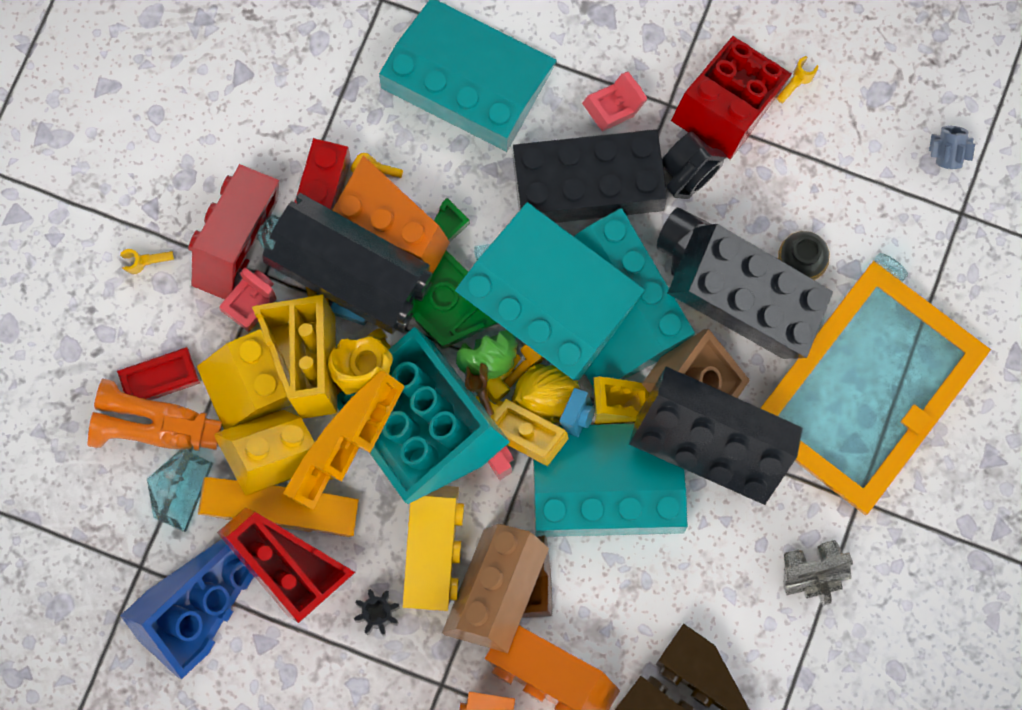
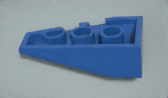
[120,539,254,679]

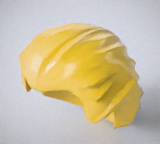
[327,336,393,395]
[511,364,580,423]

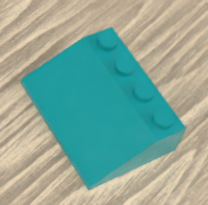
[379,0,557,152]
[455,202,646,380]
[574,208,695,390]
[337,327,510,504]
[533,424,688,537]

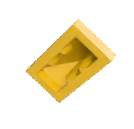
[594,376,650,425]

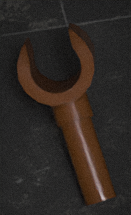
[465,363,494,416]

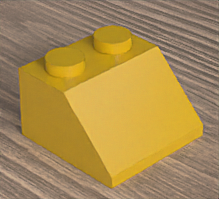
[197,329,292,430]
[215,410,315,496]

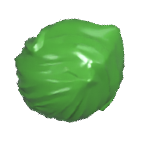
[456,330,518,379]

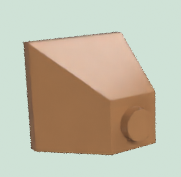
[642,329,750,398]

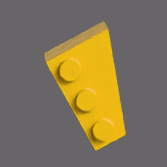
[252,295,338,419]
[402,486,464,611]

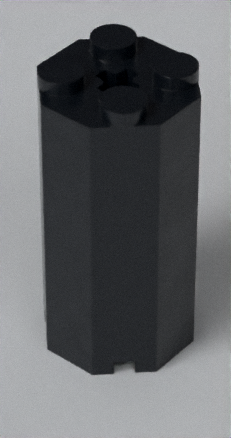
[262,193,433,335]

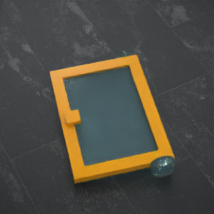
[760,253,991,516]

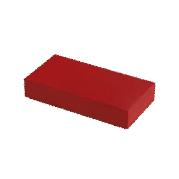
[117,347,200,400]

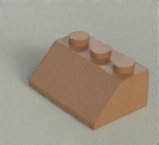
[442,524,549,653]

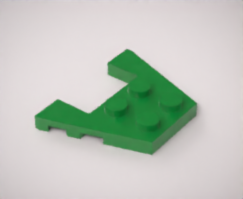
[411,198,498,350]

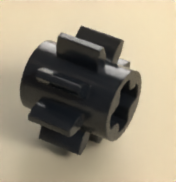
[354,589,400,637]

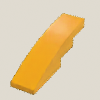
[283,371,405,510]
[198,477,359,537]

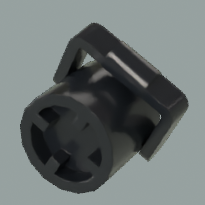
[662,131,727,199]
[656,207,711,276]

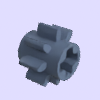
[929,126,976,169]

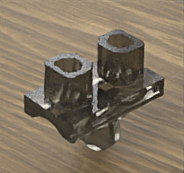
[783,540,853,606]

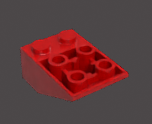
[671,36,792,160]

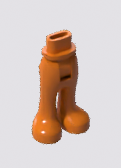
[87,378,222,451]

